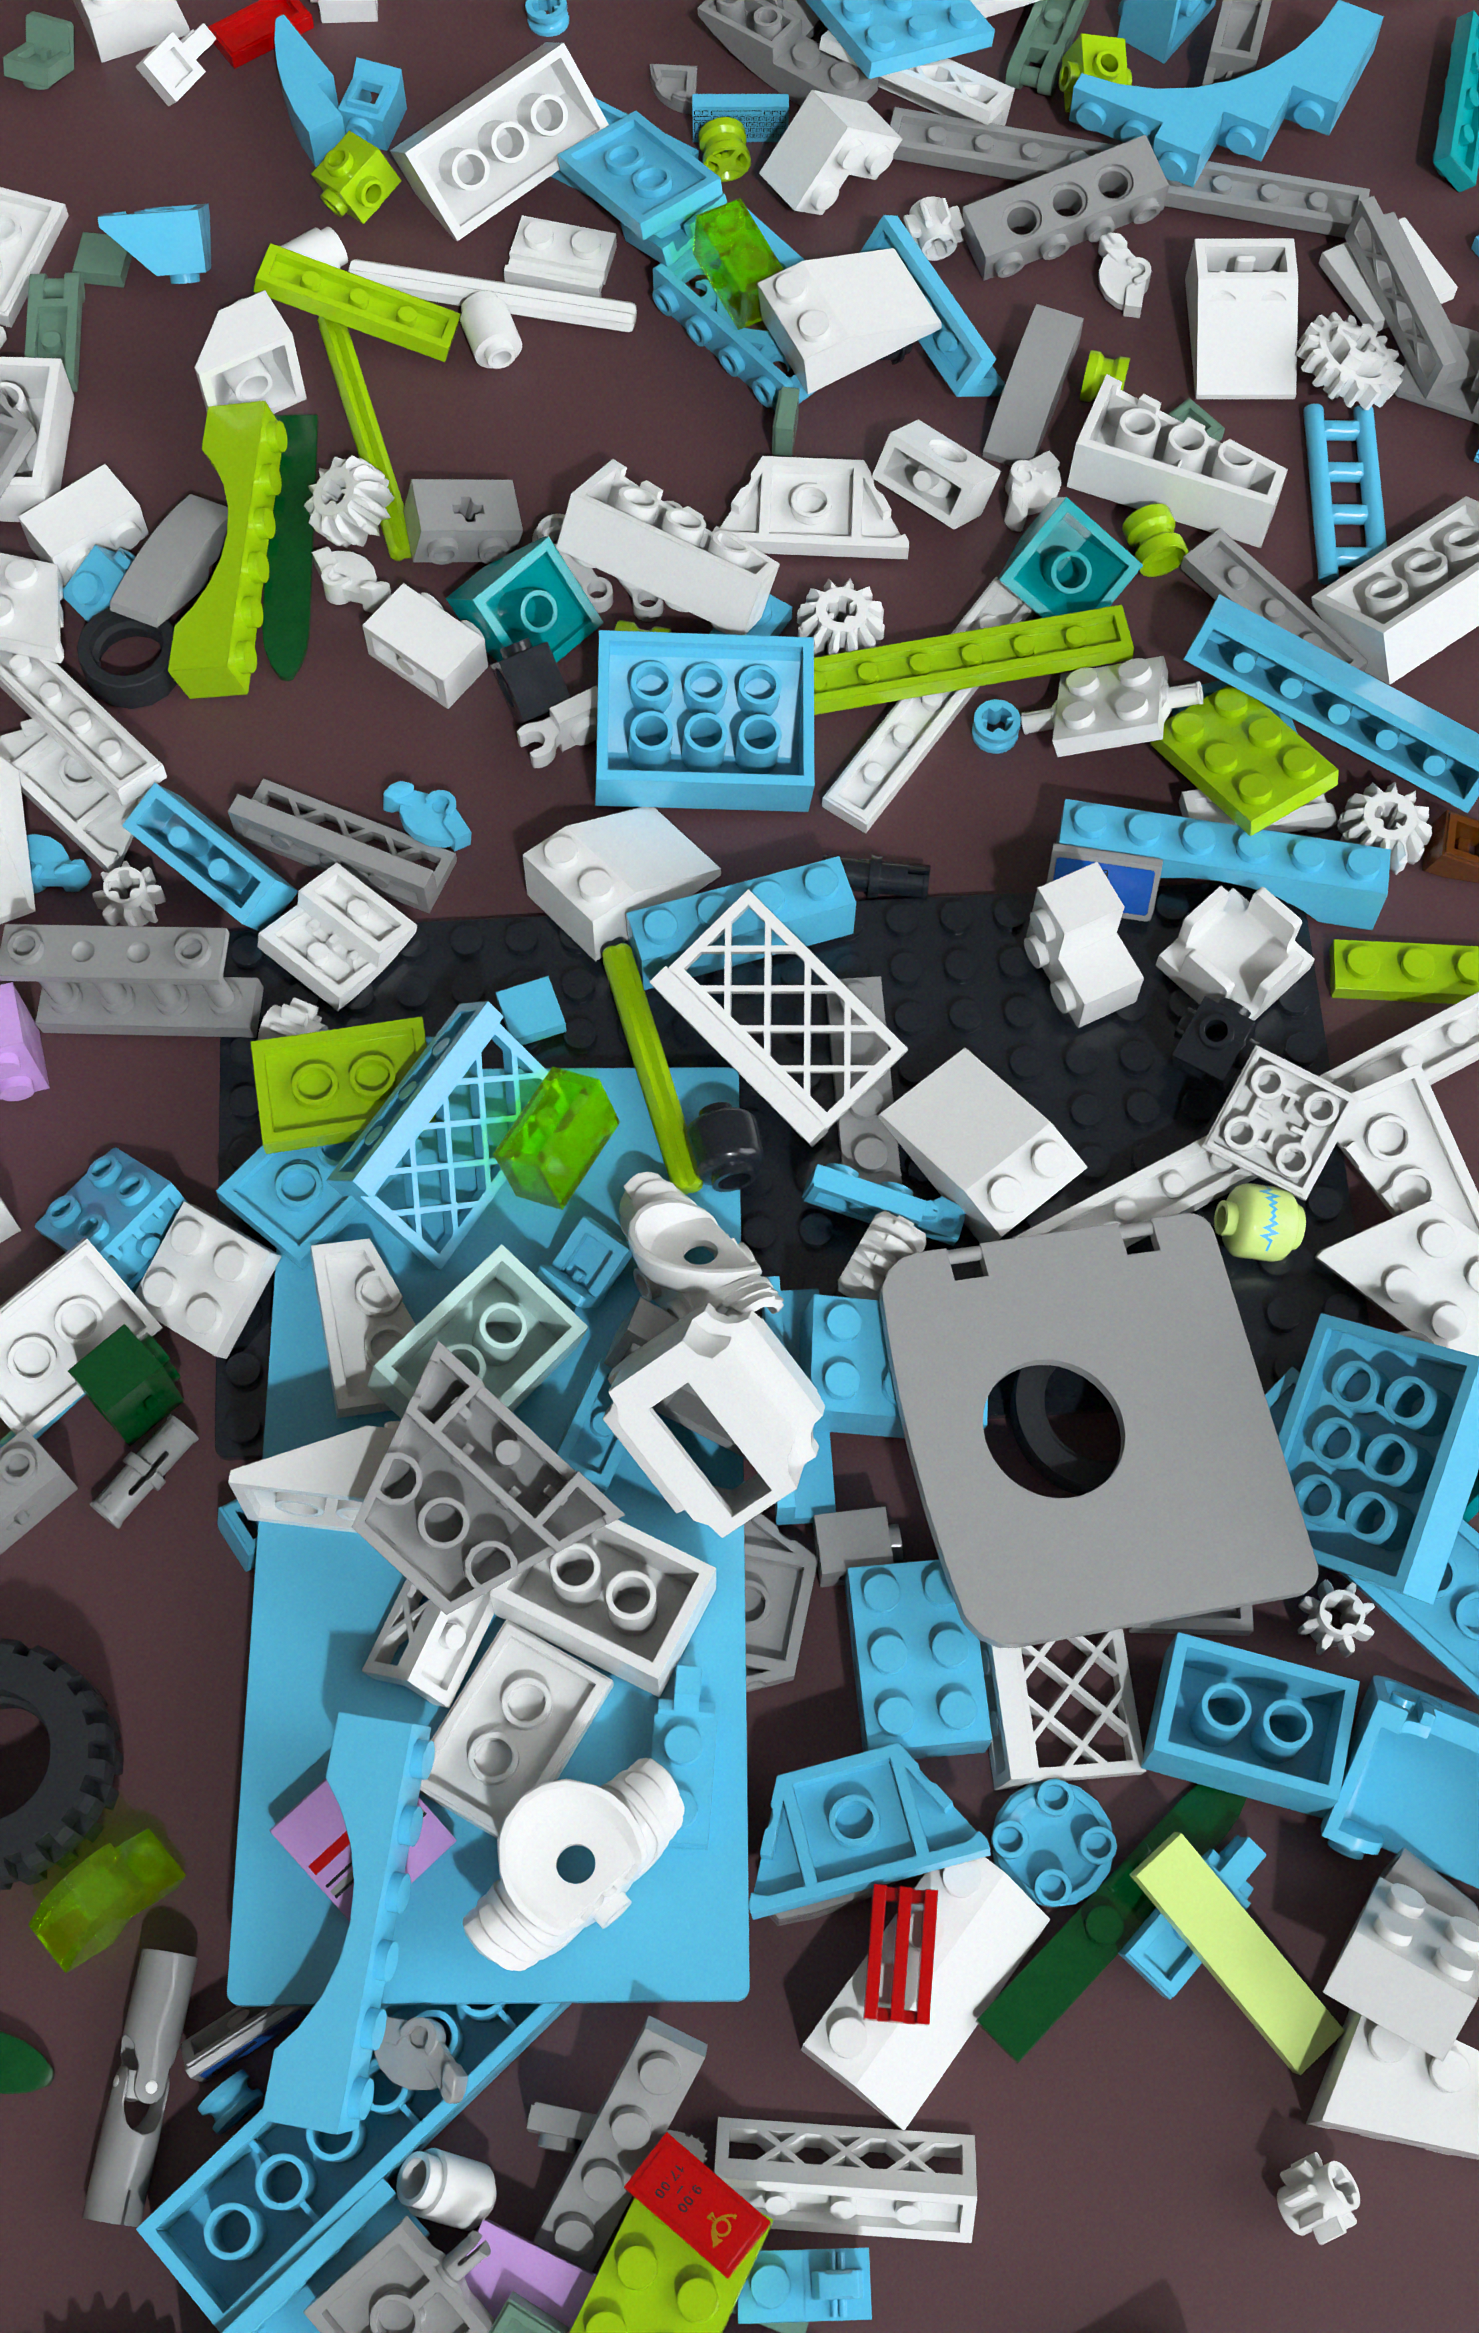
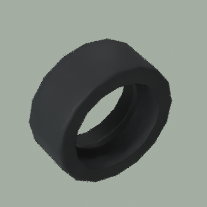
[77,607,177,709]

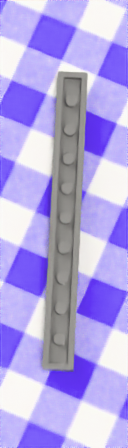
[890,107,1370,238]

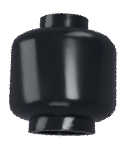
[685,1102,766,1192]

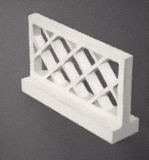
[650,889,908,1147]
[979,1629,1146,1790]

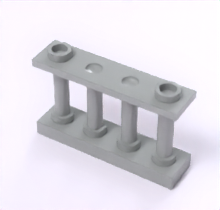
[0,924,264,1038]

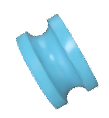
[525,0,570,37]
[971,699,1021,754]
[198,2069,264,2135]

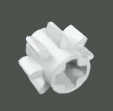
[903,196,965,261]
[93,861,166,926]
[258,997,328,1040]
[1297,1579,1375,1658]
[1277,2152,1360,2245]

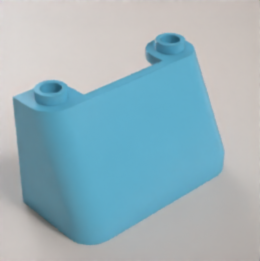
[1320,1675,1479,1889]

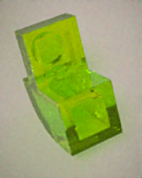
[28,1828,186,1973]

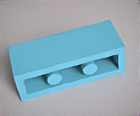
[122,782,298,932]

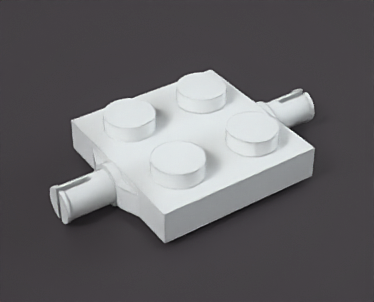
[1021,656,1203,757]

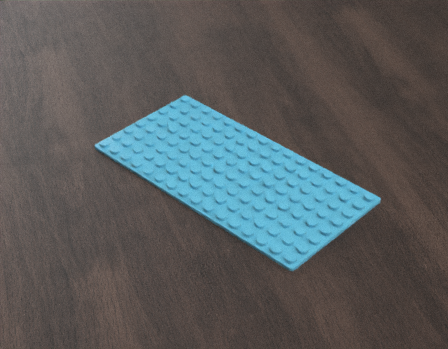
[227,1067,750,2007]

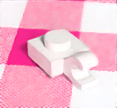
[136,23,217,106]
[517,686,598,768]

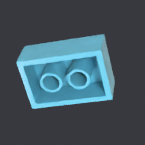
[799,1294,988,1438]
[844,1559,992,1759]
[1141,1632,1360,1818]

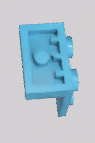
[35,1148,188,1294]

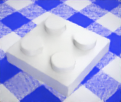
[135,1202,282,1359]

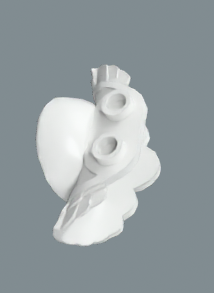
[619,1172,784,1320]
[462,1758,685,1971]

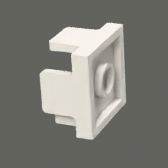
[1156,886,1315,1021]

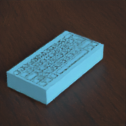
[692,94,789,142]

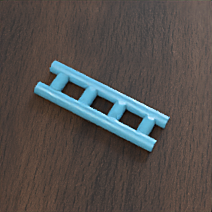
[1303,404,1387,585]

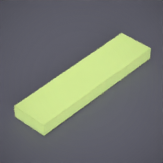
[1129,1832,1345,2075]

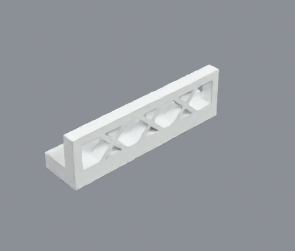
[819,30,1015,126]
[362,1579,494,1708]
[714,2117,977,2243]

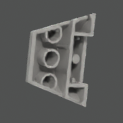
[352,1341,625,1615]

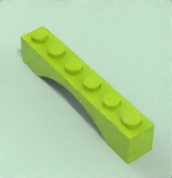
[168,401,288,699]

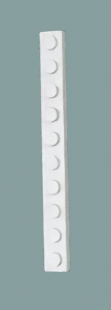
[1013,992,1479,1248]

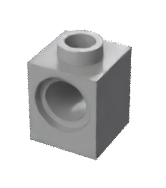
[812,1506,903,1587]

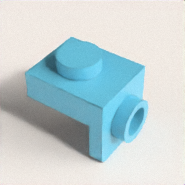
[63,545,136,622]
[534,1217,633,1311]

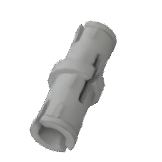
[89,1414,199,1529]

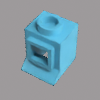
[337,57,407,151]

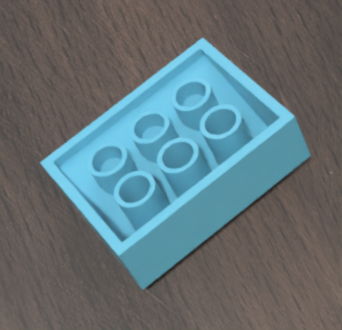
[595,630,815,812]
[1278,1313,1479,1605]

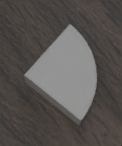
[650,64,697,115]

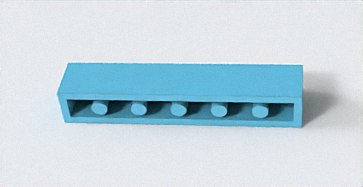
[1184,594,1479,813]

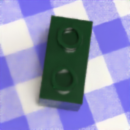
[68,1324,184,1446]

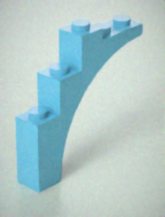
[1069,0,1384,187]

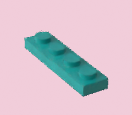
[1433,10,1479,192]

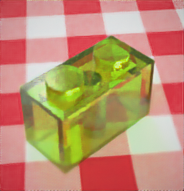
[693,198,784,330]
[493,1066,620,1210]

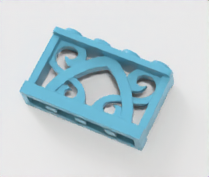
[652,204,817,411]

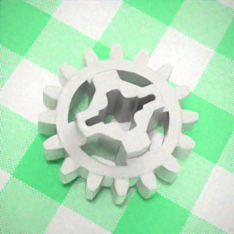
[1296,312,1404,410]

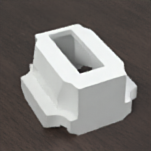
[602,1303,825,1538]

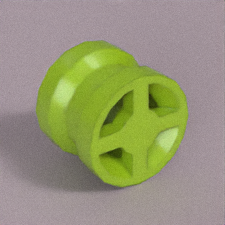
[698,117,751,182]
[1080,350,1130,402]

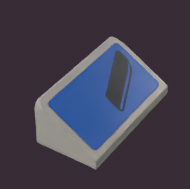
[1046,843,1163,922]
[180,2006,312,2083]

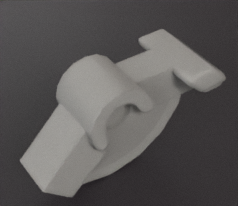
[374,2017,468,2104]

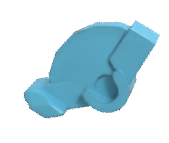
[383,781,472,852]
[27,834,92,894]

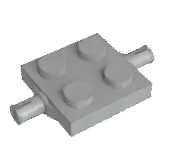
[303,2215,495,2333]

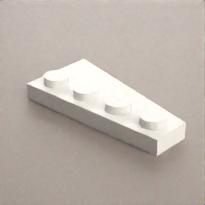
[1336,1063,1479,1235]

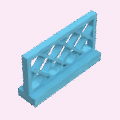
[326,1001,569,1271]

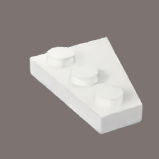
[310,1238,416,1418]

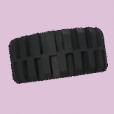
[0,1638,124,1890]

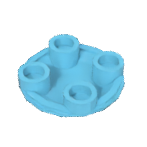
[991,1779,1117,1908]

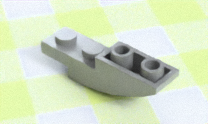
[698,0,878,106]

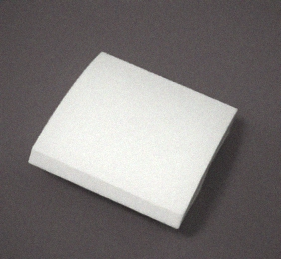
[257,862,417,1011]

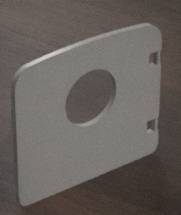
[879,1213,1319,1648]

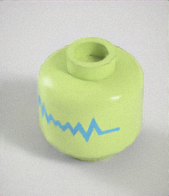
[1214,1183,1306,1262]

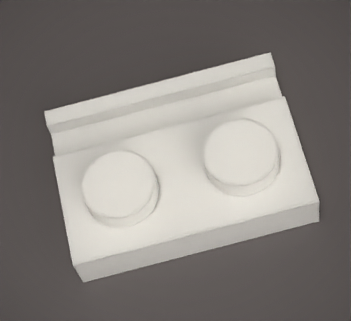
[504,215,617,297]

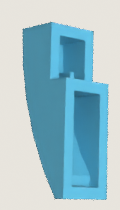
[274,14,345,167]

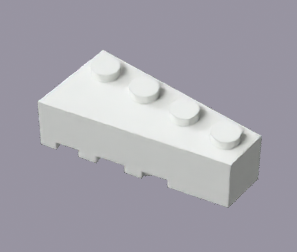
[1067,374,1288,548]
[556,459,780,635]
[1306,2008,1479,2160]

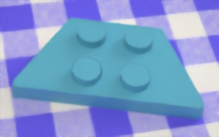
[748,1743,991,1920]

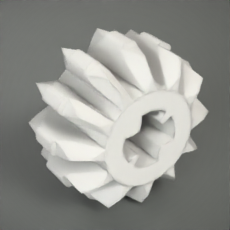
[304,455,395,548]
[797,578,885,658]
[1337,782,1432,875]
[838,1210,926,1300]

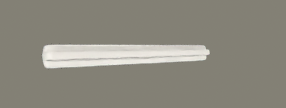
[348,259,637,333]

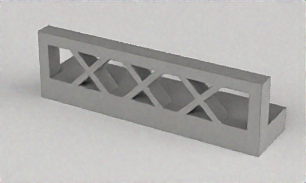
[1345,196,1476,400]
[228,778,457,914]

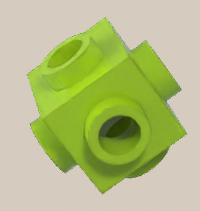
[1059,33,1132,112]
[311,131,402,224]

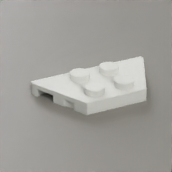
[712,456,909,560]
[0,553,64,663]
[0,719,148,873]
[1315,1200,1479,1356]

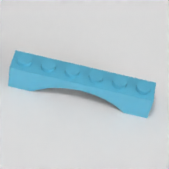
[1056,799,1391,930]
[261,1712,435,2135]

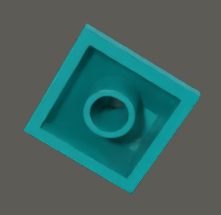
[997,497,1143,618]
[446,536,604,663]

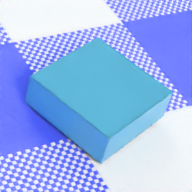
[495,976,567,1046]

